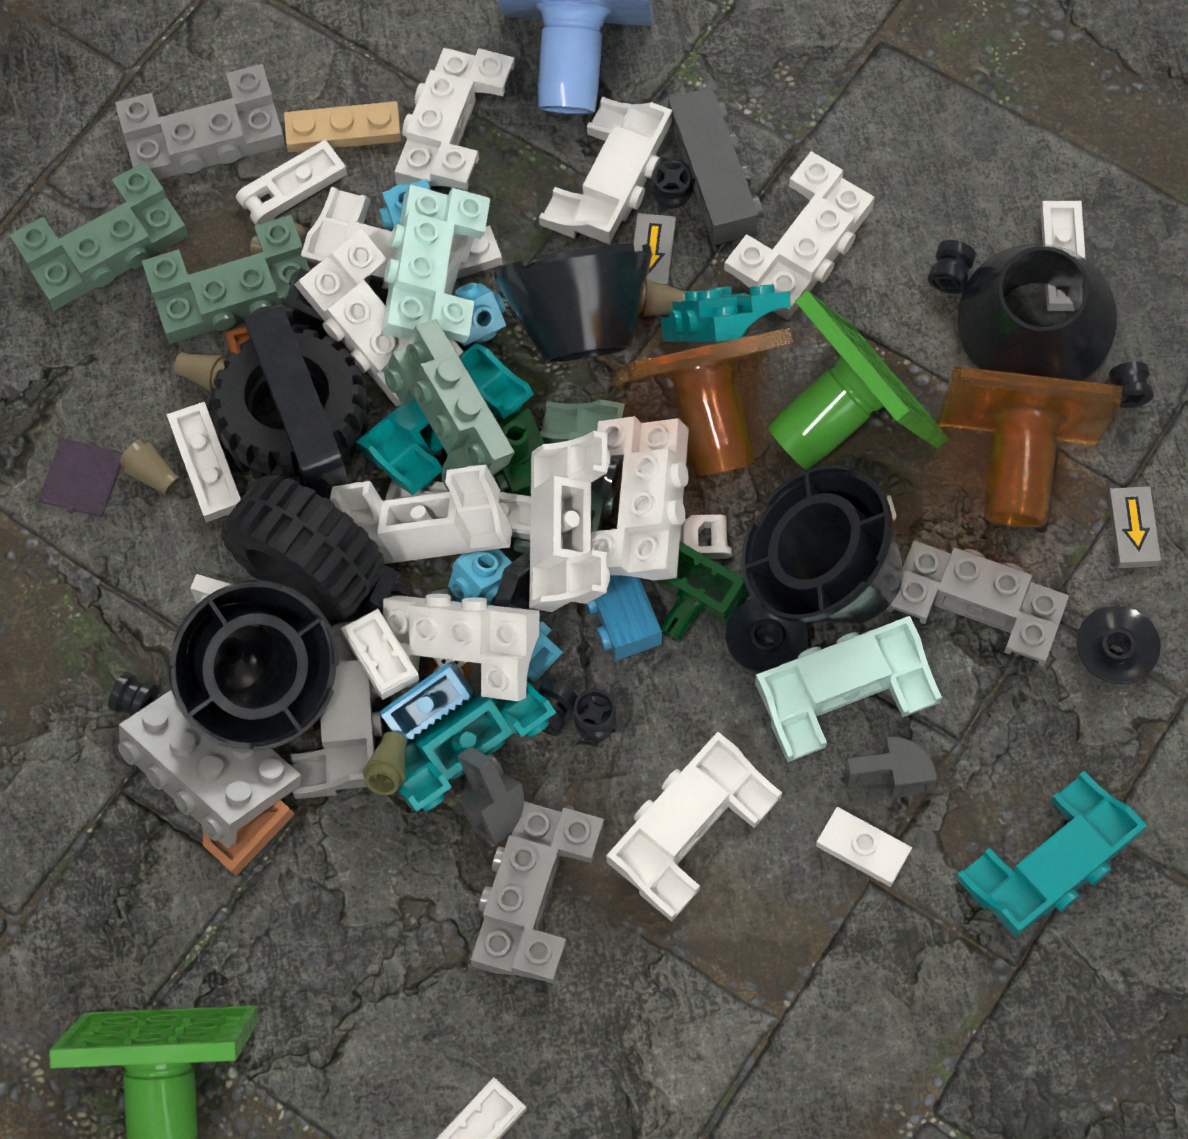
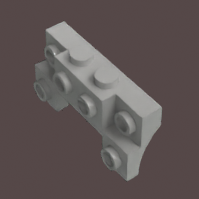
[115,64,285,180]
[886,540,1070,667]
[291,621,383,799]
[471,801,604,984]

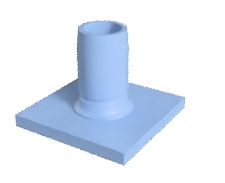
[496,0,653,114]

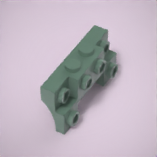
[9,162,189,311]
[142,215,310,344]
[384,319,515,491]
[514,400,625,553]

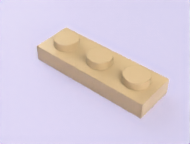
[284,101,401,153]

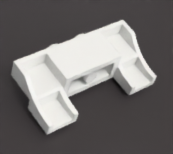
[394,48,515,191]
[539,97,672,244]
[724,151,875,320]
[301,187,474,295]
[294,229,464,407]
[591,416,689,581]
[529,431,611,612]
[330,464,513,564]
[383,594,539,701]
[607,732,782,921]

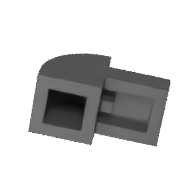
[844,737,937,798]
[457,746,524,845]

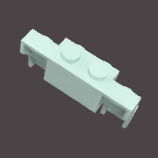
[381,185,490,343]
[755,616,942,762]

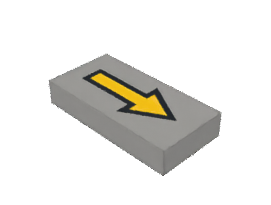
[634,213,676,286]
[1108,486,1161,568]

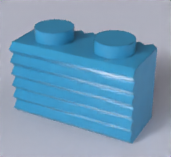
[585,575,662,661]
[380,661,475,744]

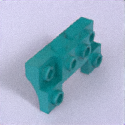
[661,284,791,342]
[357,343,534,495]
[397,681,556,812]
[956,771,1147,938]

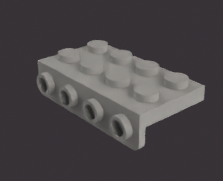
[118,690,301,848]

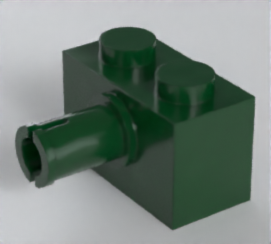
[494,408,544,496]
[657,542,749,643]

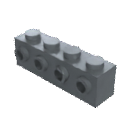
[668,87,763,246]

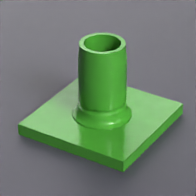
[767,290,950,470]
[50,1006,258,1139]

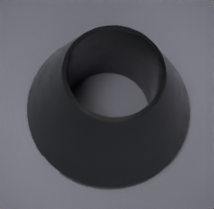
[494,243,652,362]
[957,243,1117,395]
[741,465,903,623]
[169,580,339,751]

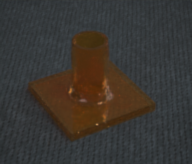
[613,328,794,477]
[938,366,1123,528]

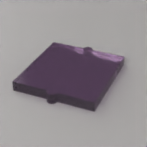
[38,438,123,517]

